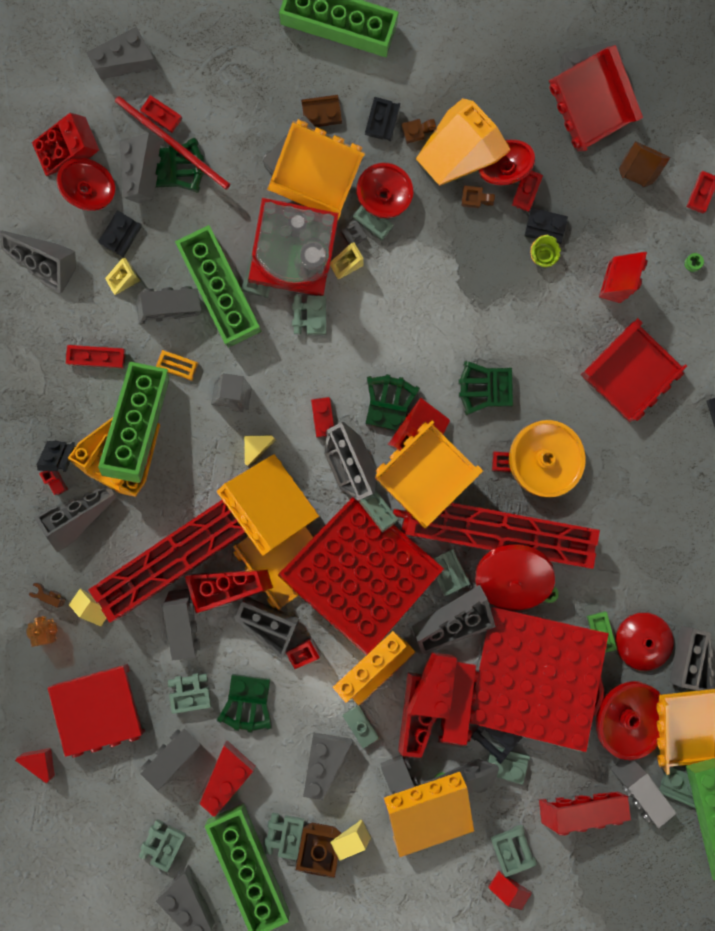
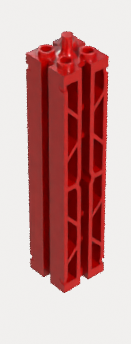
[88,500,246,623]
[393,503,600,569]

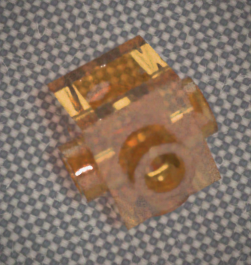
[26,616,57,647]

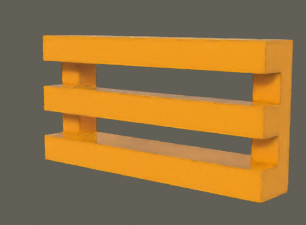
[156,350,199,381]

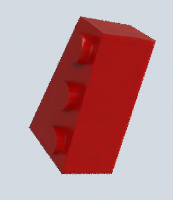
[405,652,457,719]

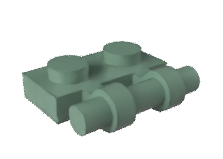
[292,295,326,335]
[168,673,212,714]
[264,813,304,860]
[139,819,186,872]

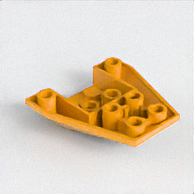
[416,98,510,186]
[68,417,160,497]

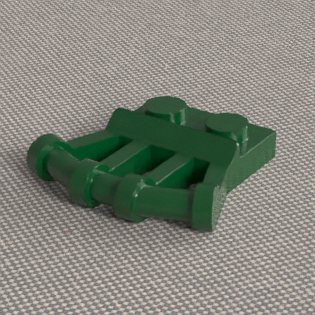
[155,138,205,193]
[458,361,513,416]
[365,374,420,431]
[217,674,272,733]

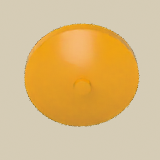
[509,420,586,497]

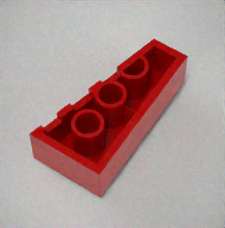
[185,569,273,613]
[438,662,479,746]
[398,672,437,758]
[539,791,631,836]

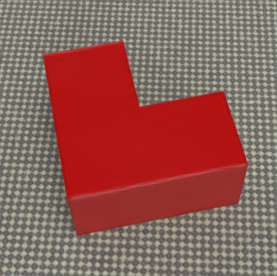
[39,471,68,495]

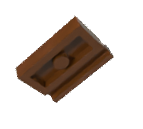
[301,95,342,127]

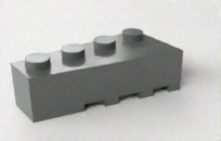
[211,373,252,412]
[412,585,496,655]

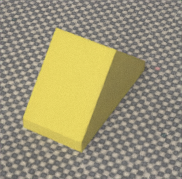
[330,242,364,279]
[105,258,140,295]
[244,436,276,467]
[69,589,107,626]
[331,820,371,860]

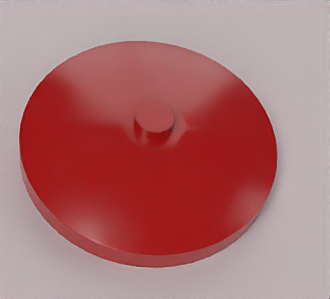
[475,545,555,610]
[596,681,661,760]

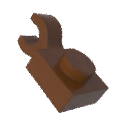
[402,119,436,144]
[461,186,495,209]
[29,583,66,608]

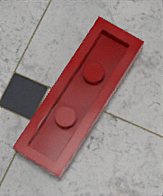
[65,345,126,368]

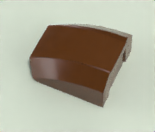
[619,141,671,188]
[295,822,342,878]

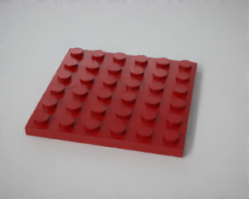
[278,497,444,656]
[469,607,609,752]

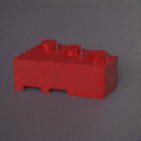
[200,741,256,817]

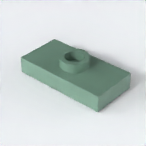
[353,205,394,241]
[360,490,399,532]
[342,705,379,749]

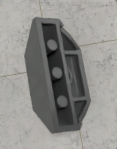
[324,422,376,500]

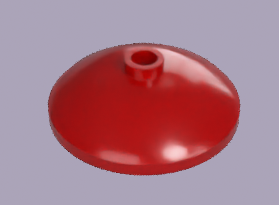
[479,140,535,185]
[57,158,115,211]
[357,163,413,218]
[615,612,674,671]

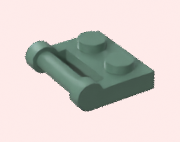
[490,825,537,877]

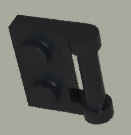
[471,726,523,764]

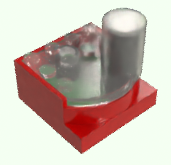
[248,198,339,296]

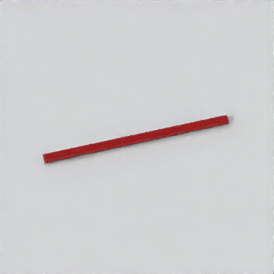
[115,96,230,190]

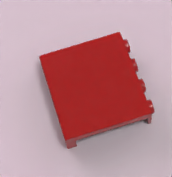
[549,45,643,151]
[580,318,687,422]
[47,664,145,758]

